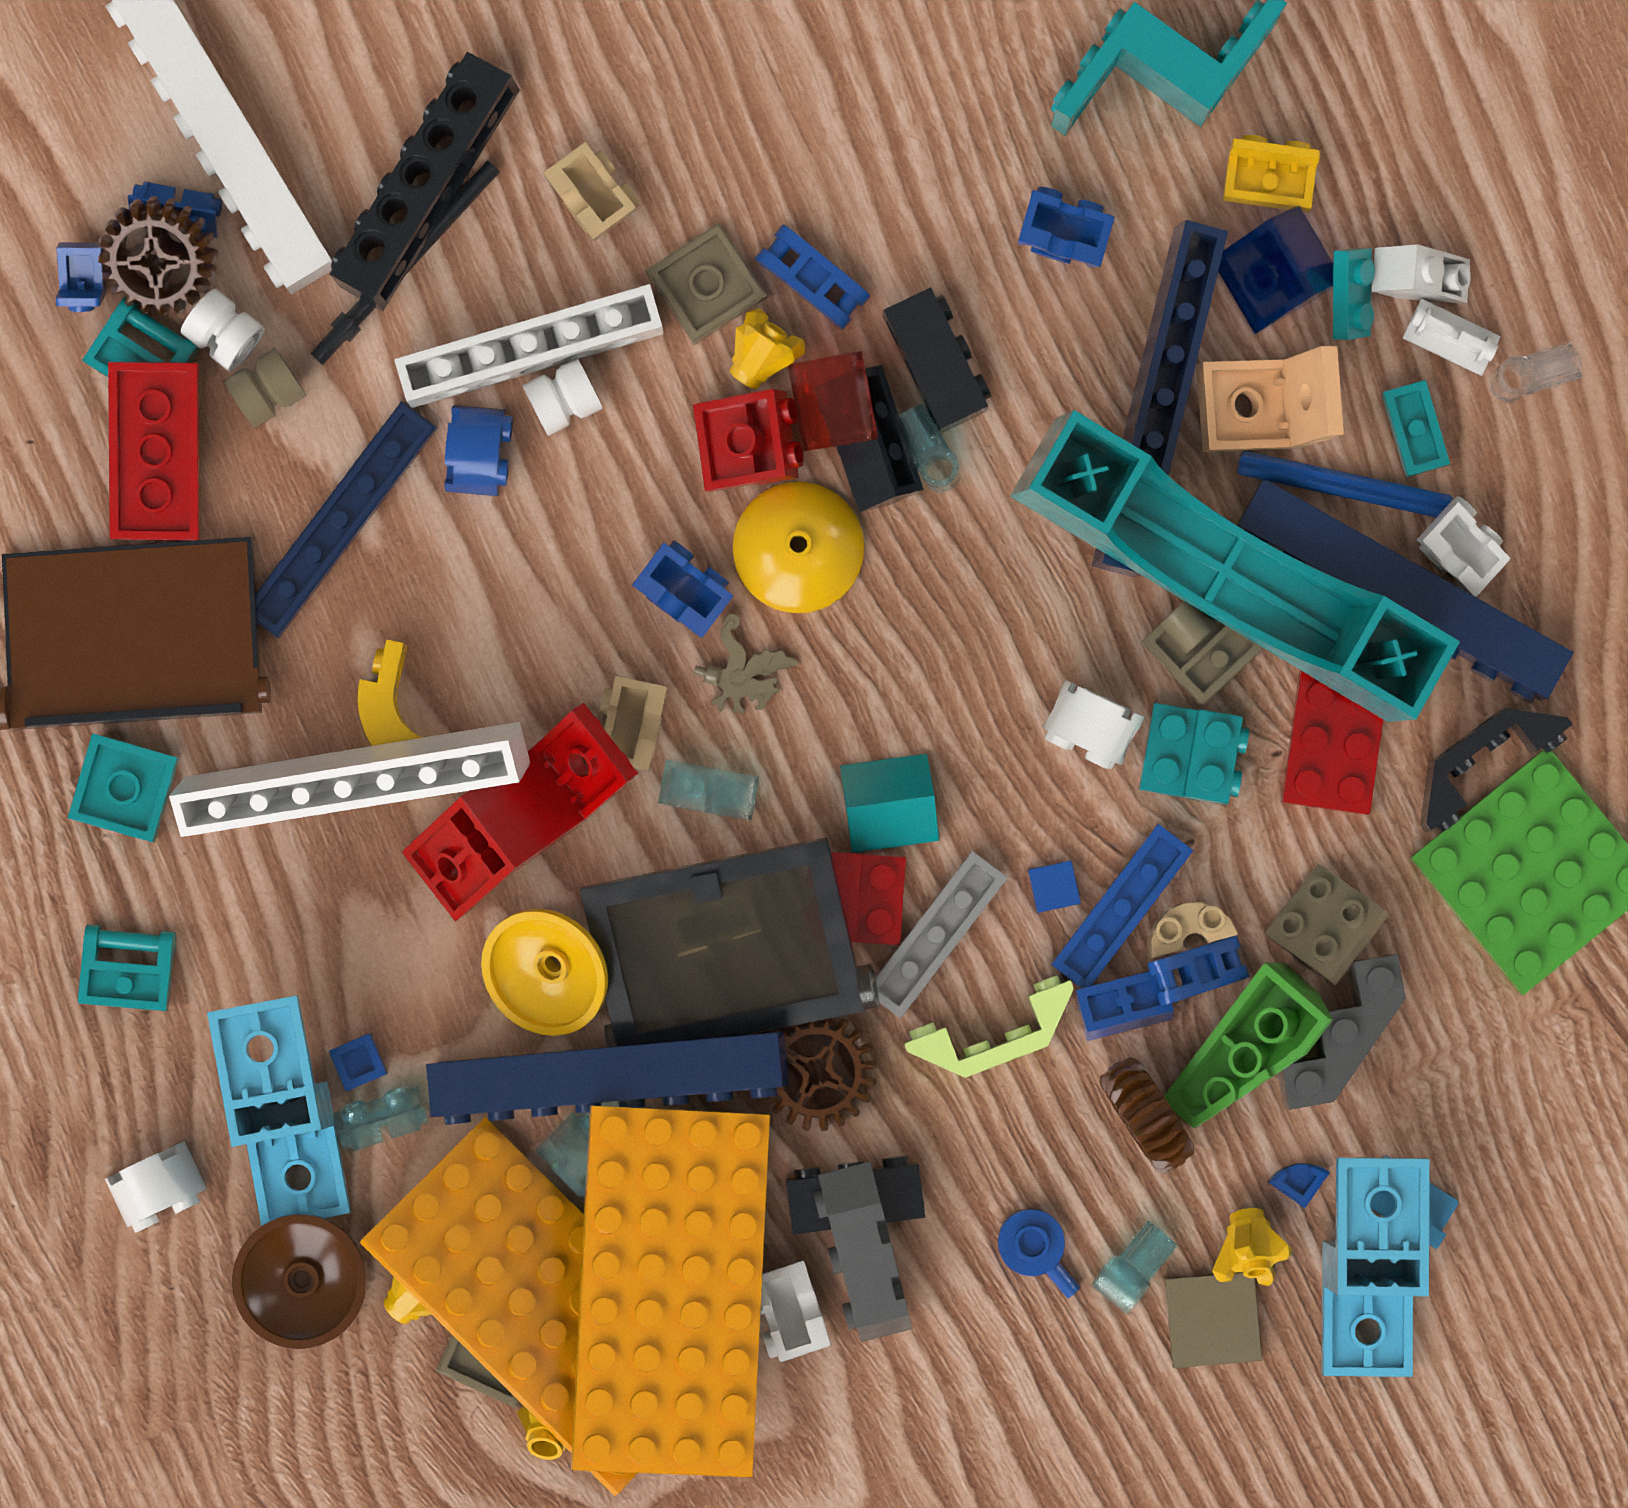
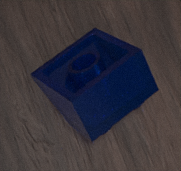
[1218,206,1333,334]

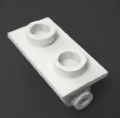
[1402,298,1501,376]

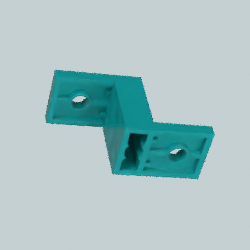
[1050,0,1287,136]

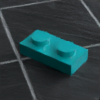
[1333,248,1375,340]
[1381,380,1450,478]

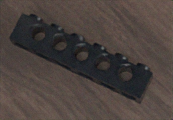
[329,51,520,311]

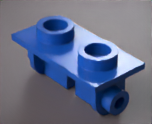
[128,181,222,238]

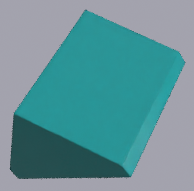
[840,754,939,853]

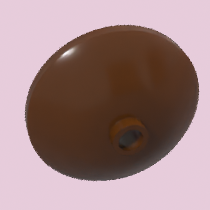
[232,1214,367,1349]

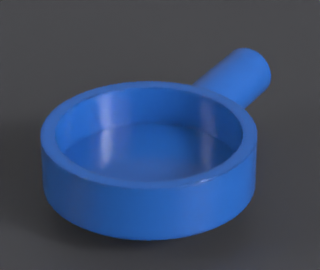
[997,1208,1081,1299]

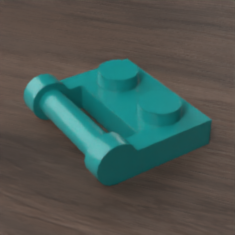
[82,296,200,378]
[77,924,176,1011]

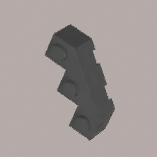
[1278,954,1406,1110]
[813,1162,913,1342]

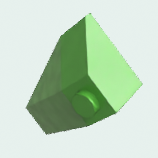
[1164,962,1333,1128]

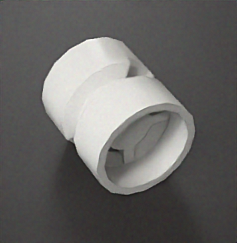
[180,289,265,372]
[522,358,603,436]

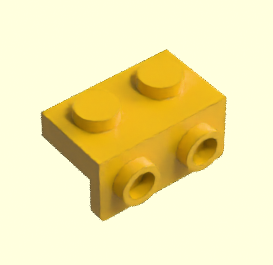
[1222,135,1321,213]

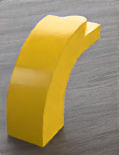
[358,639,423,746]

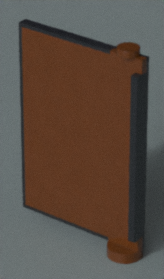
[0,537,271,730]

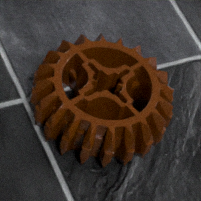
[98,196,218,316]
[763,1018,877,1131]
[1100,1057,1194,1173]

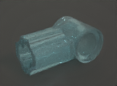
[899,403,961,493]
[1091,1220,1178,1314]

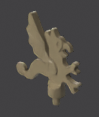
[693,614,798,714]

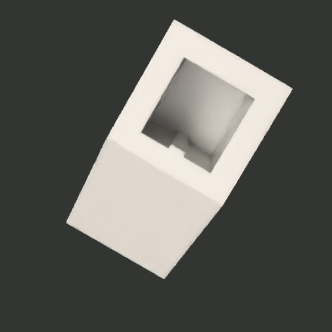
[1372,244,1471,303]

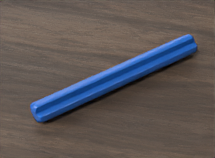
[1237,451,1453,518]

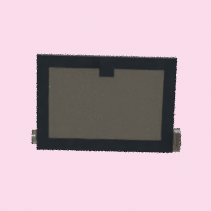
[580,837,880,1047]

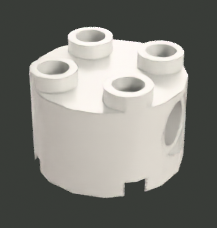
[1042,679,1145,769]

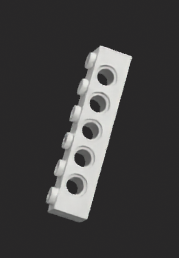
[394,284,664,408]

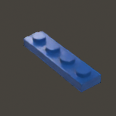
[1050,824,1193,988]

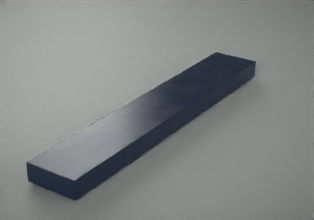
[256,401,438,639]

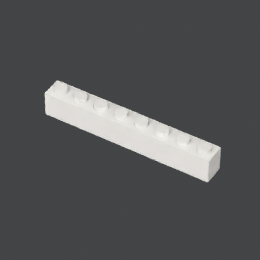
[105,0,332,295]
[169,722,530,837]

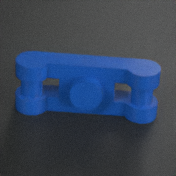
[755,225,870,330]
[1147,935,1250,1006]

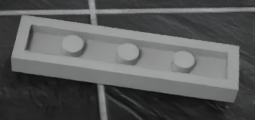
[865,851,1008,1019]

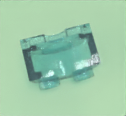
[536,1112,589,1198]

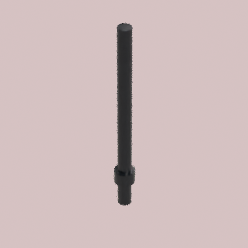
[310,160,500,365]

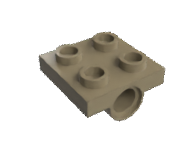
[1141,601,1263,706]
[1265,864,1389,985]

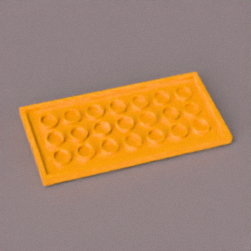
[571,1106,770,1477]
[360,1117,638,1496]

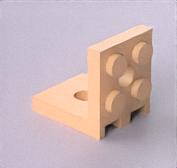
[1196,346,1344,452]

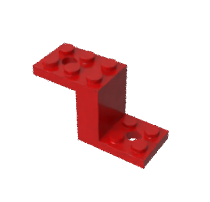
[402,702,639,922]

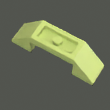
[903,975,1074,1078]

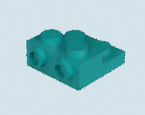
[1138,703,1249,805]

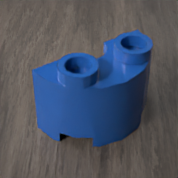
[1018,186,1115,268]
[444,405,513,496]
[632,540,734,638]

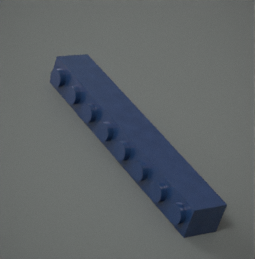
[1092,220,1228,577]
[1236,479,1574,703]
[426,1031,789,1125]

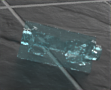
[334,1086,429,1151]

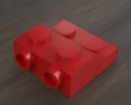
[693,389,804,492]
[804,852,906,946]

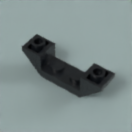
[1420,708,1573,833]

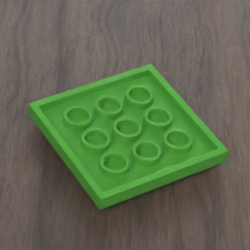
[1409,749,1628,995]

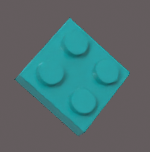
[67,733,180,843]

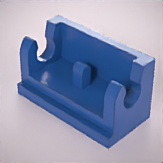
[1076,971,1174,1041]

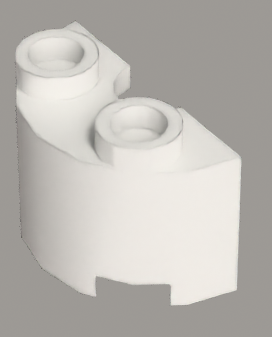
[1416,496,1511,597]
[105,1141,207,1233]
[760,1261,831,1362]

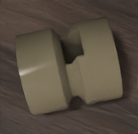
[223,348,307,429]

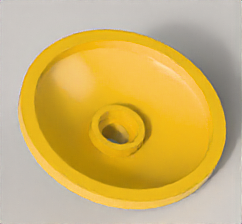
[733,482,864,614]
[481,908,608,1036]

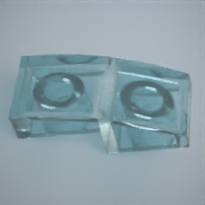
[658,760,759,820]

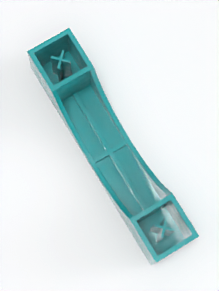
[1010,410,1460,722]

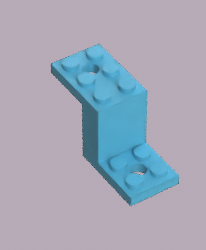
[207,995,351,1226]
[1321,1157,1430,1377]

